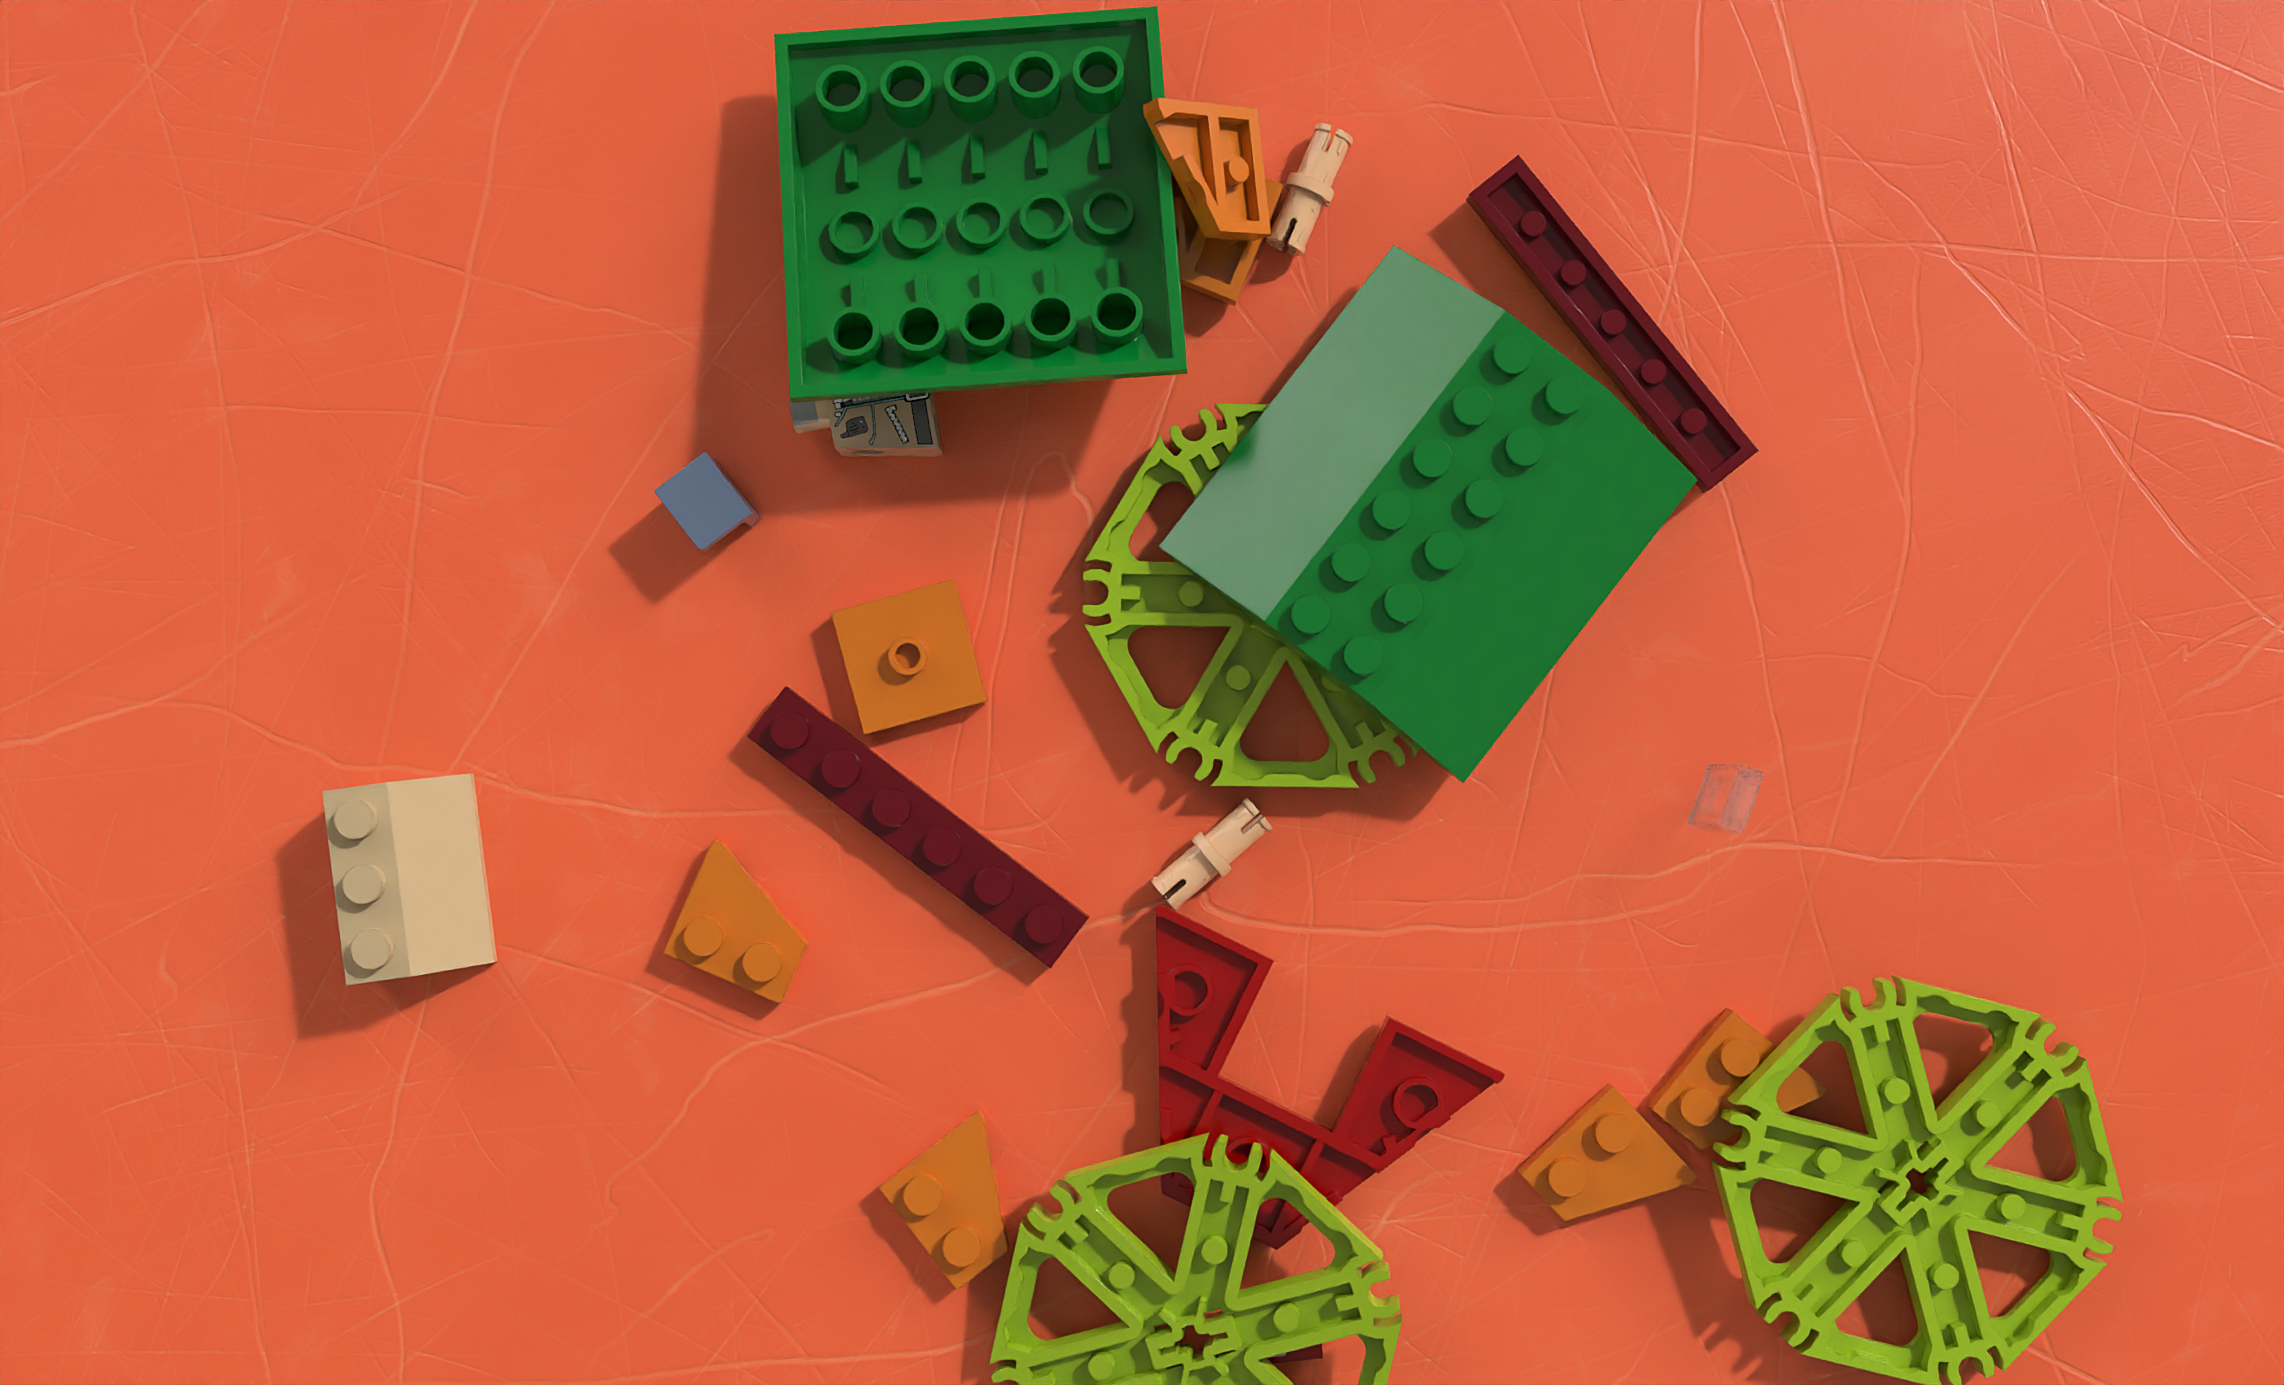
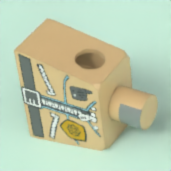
[789,392,944,457]

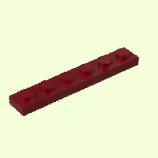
[1466,155,1759,493]
[747,686,1090,968]

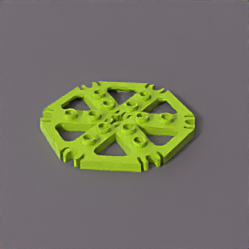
[1083,403,1419,788]
[1711,975,2124,1385]
[989,1132,1402,1385]

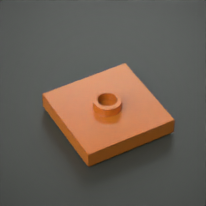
[831,579,988,735]

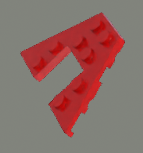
[1156,903,1505,1250]

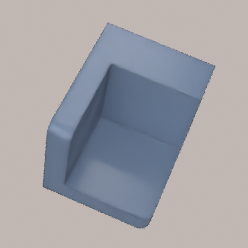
[654,452,761,551]

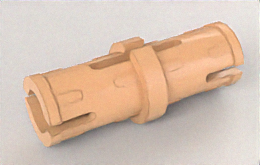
[1266,123,1353,256]
[1150,797,1273,911]

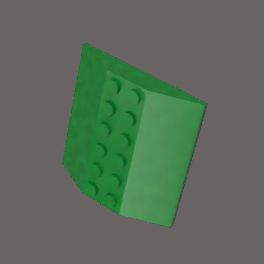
[774,6,1187,403]
[1159,245,1698,783]

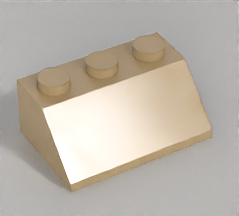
[322,774,497,985]

